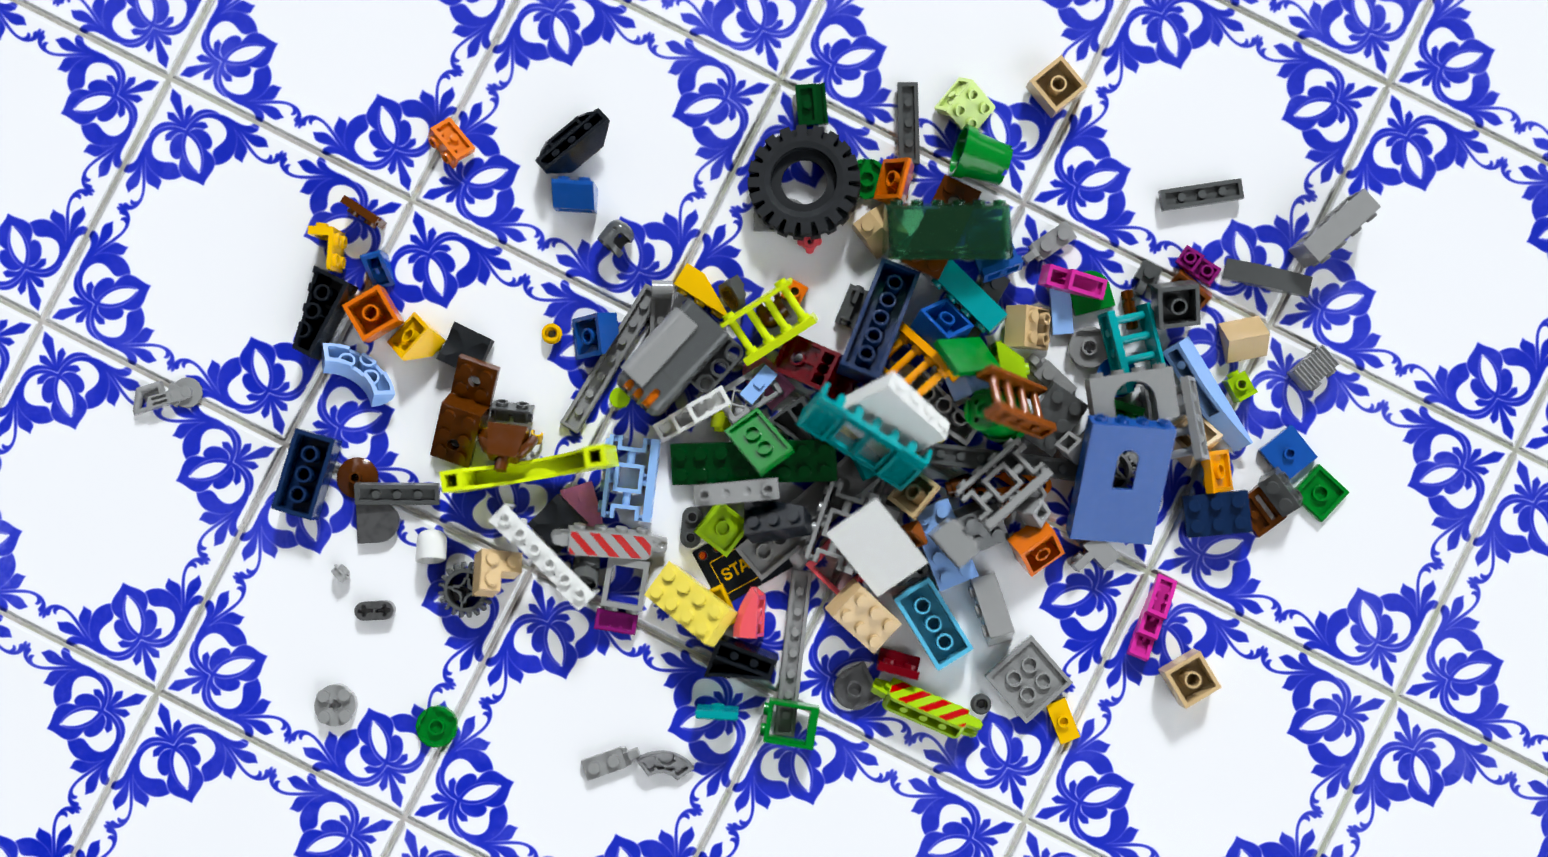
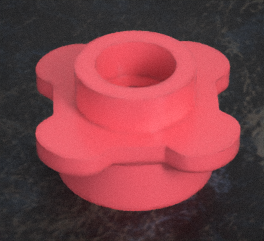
[797,237,822,254]

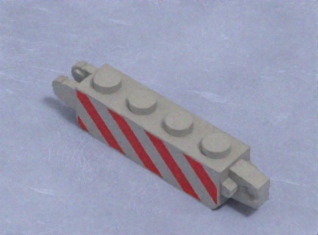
[550,523,668,560]

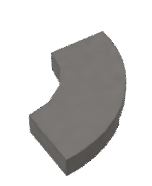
[636,750,694,781]

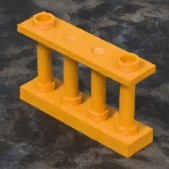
[882,321,959,397]

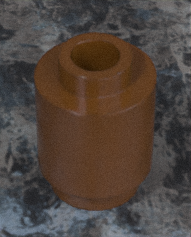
[944,473,976,499]

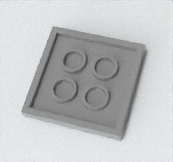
[984,635,1073,724]

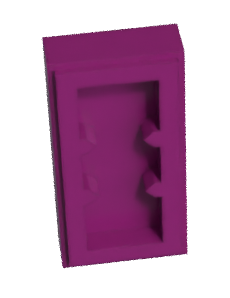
[594,608,639,635]

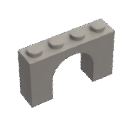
[1084,363,1180,420]

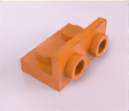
[428,117,476,168]

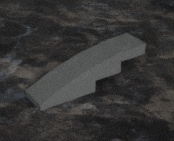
[1222,258,1313,298]

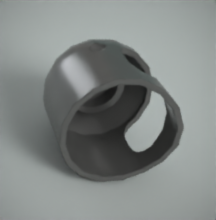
[597,220,634,258]

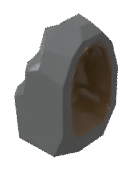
[718,274,746,312]

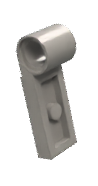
[650,280,673,333]

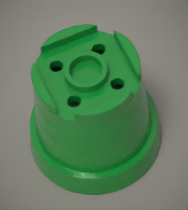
[948,124,1013,185]
[964,389,1031,445]

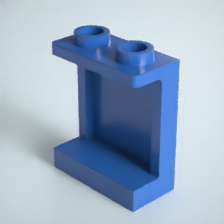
[965,219,1023,283]

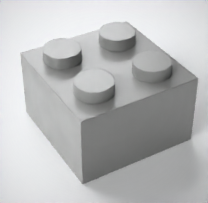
[928,518,980,568]

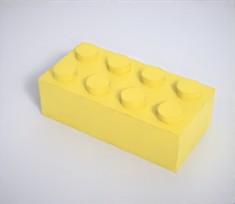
[644,561,738,647]

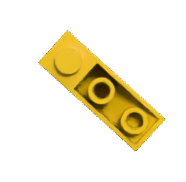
[674,263,727,319]

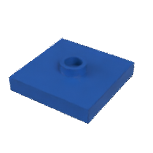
[1258,425,1318,479]

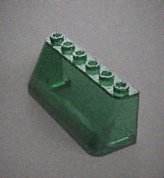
[882,199,1013,260]

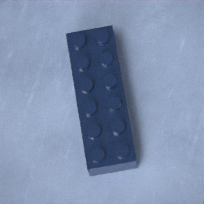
[836,257,921,385]

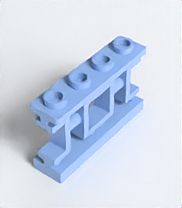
[598,434,661,523]

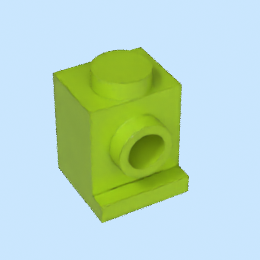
[1222,369,1258,403]

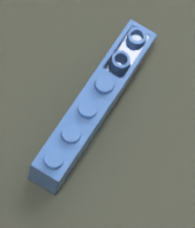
[1163,336,1253,452]

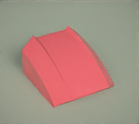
[733,587,766,638]

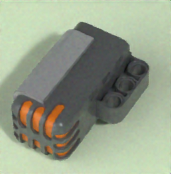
[617,298,744,416]

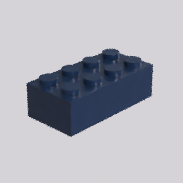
[271,428,343,520]

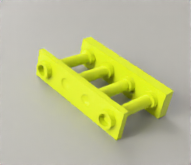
[720,277,818,366]

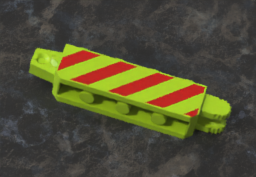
[870,677,983,739]

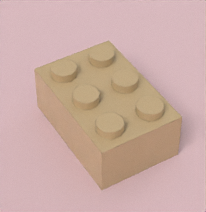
[825,578,902,654]

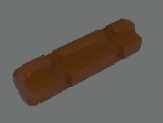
[1121,290,1138,330]

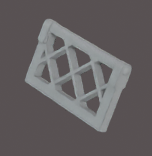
[722,363,784,425]

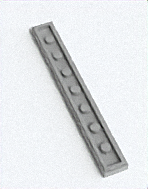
[560,283,652,434]
[774,569,812,737]

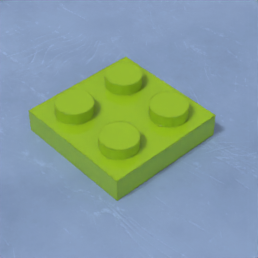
[693,504,744,557]

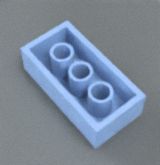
[908,498,979,591]

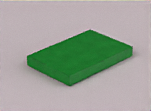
[933,337,1002,377]
[724,407,795,477]

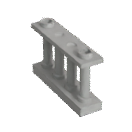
[1139,375,1210,461]
[693,478,780,507]

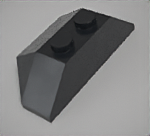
[535,108,610,174]

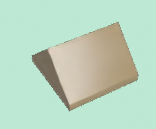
[1218,315,1270,364]

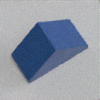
[360,250,395,287]

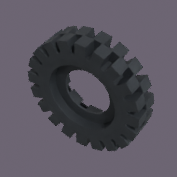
[747,124,861,241]

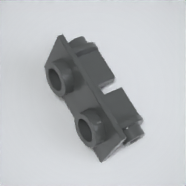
[834,284,868,329]
[489,399,535,424]

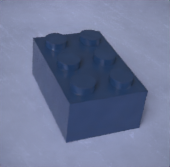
[1181,489,1253,538]

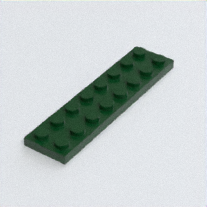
[670,439,838,485]

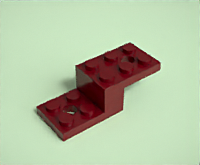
[771,335,885,400]

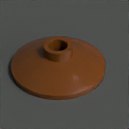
[337,457,379,498]

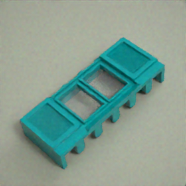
[796,382,933,491]

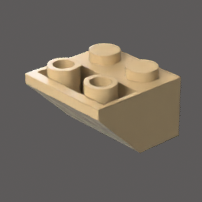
[1004,304,1051,351]

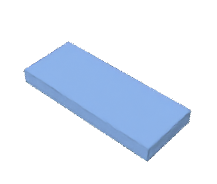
[739,364,778,406]

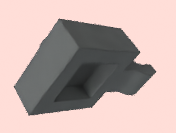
[1133,259,1163,297]

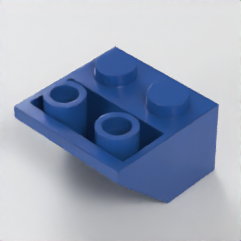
[551,176,598,214]

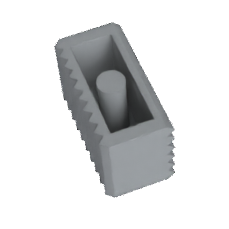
[1287,345,1340,391]

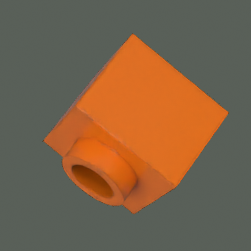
[781,279,809,304]

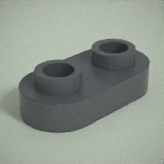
[680,507,703,548]

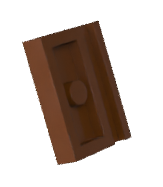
[340,195,387,230]

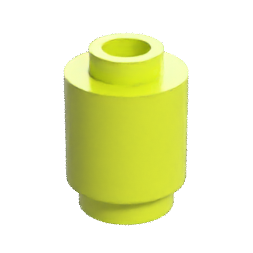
[710,405,732,432]

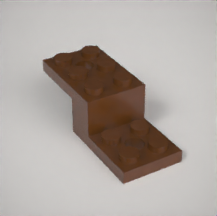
[901,174,982,281]
[430,353,501,468]

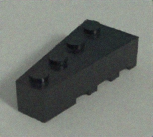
[292,265,358,361]

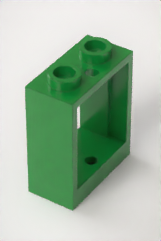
[760,697,820,750]

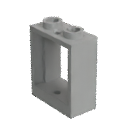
[600,558,651,615]

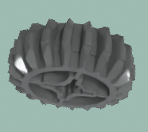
[438,562,492,618]

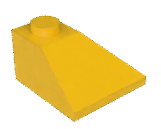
[387,312,446,361]

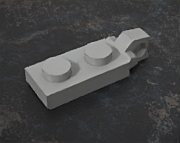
[1022,220,1077,264]
[1026,353,1077,393]
[581,746,640,781]

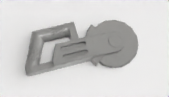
[133,377,203,415]

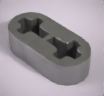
[354,600,396,621]

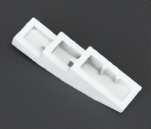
[653,385,732,443]

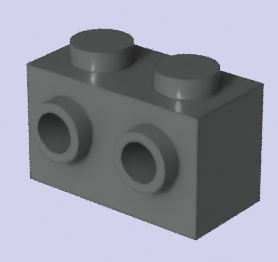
[1258,466,1303,517]

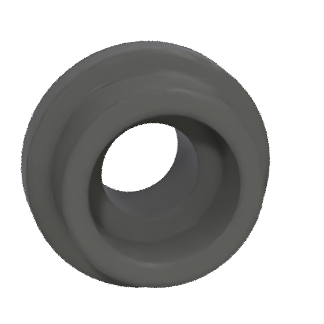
[970,693,991,715]

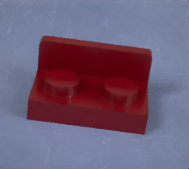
[875,647,920,681]

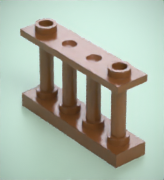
[976,364,1057,440]

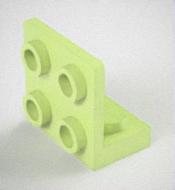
[934,77,995,130]

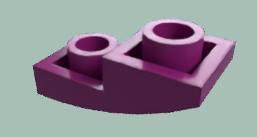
[1175,245,1222,287]

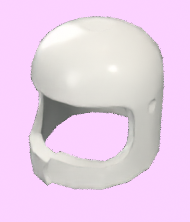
[415,529,447,564]

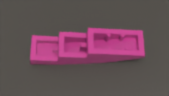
[1126,573,1178,662]

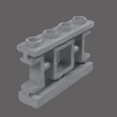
[955,437,1054,532]
[802,481,880,575]

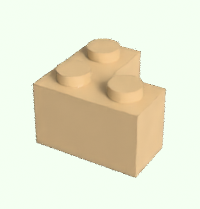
[472,548,522,598]

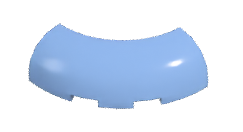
[322,343,395,407]

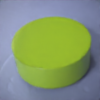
[609,387,631,408]

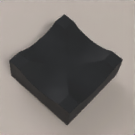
[436,321,495,378]
[528,494,588,553]

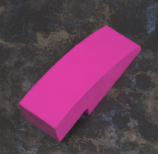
[1038,264,1108,300]

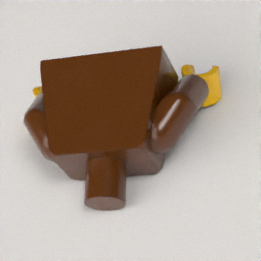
[478,421,543,473]

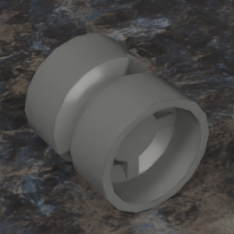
[572,555,600,591]

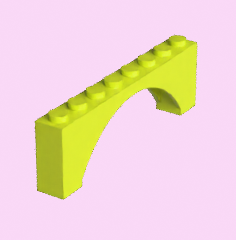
[439,444,619,493]

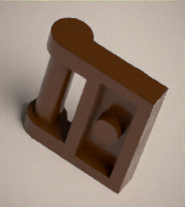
[1248,484,1287,538]

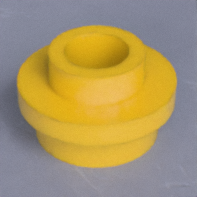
[541,323,562,344]

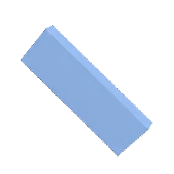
[1049,288,1074,335]

